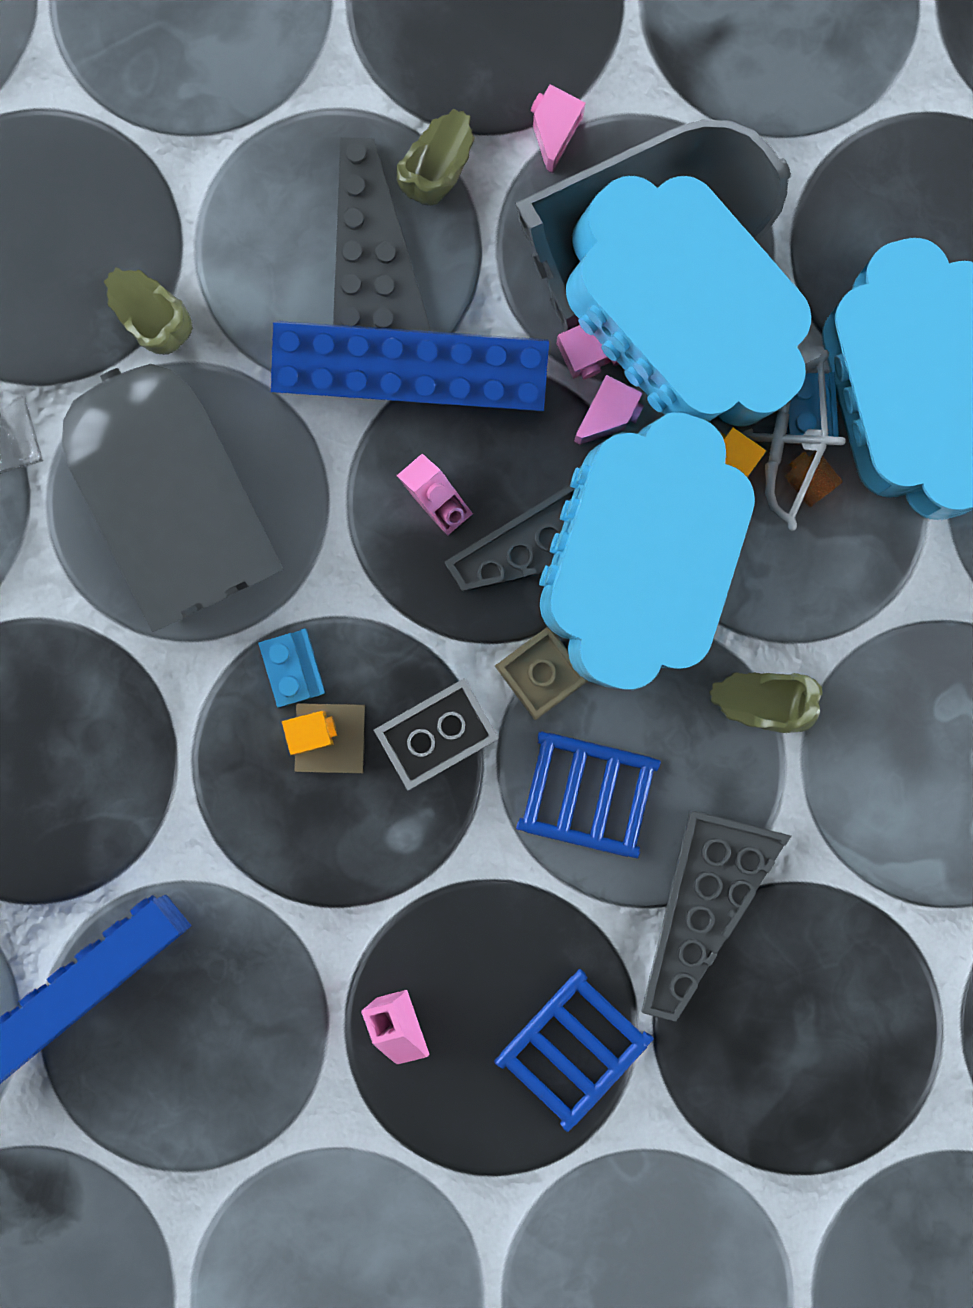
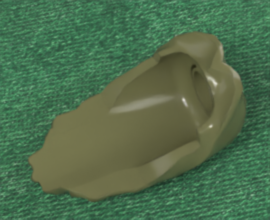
[397,109,474,206]
[104,267,193,355]
[709,672,822,733]

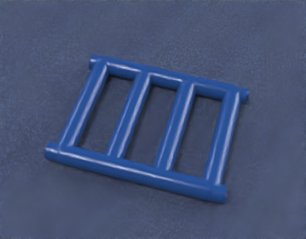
[516,731,661,859]
[494,969,654,1132]

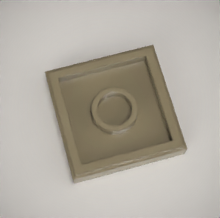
[495,627,588,720]
[295,703,366,773]

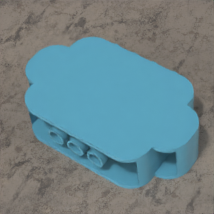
[566,176,811,426]
[822,238,973,520]
[539,413,755,690]

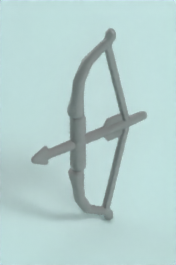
[741,350,846,531]

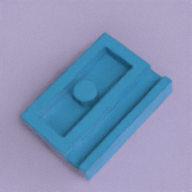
[787,372,839,437]
[258,628,326,708]

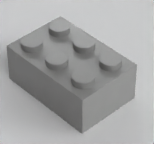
[374,678,499,790]

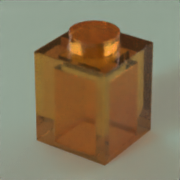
[785,451,843,508]

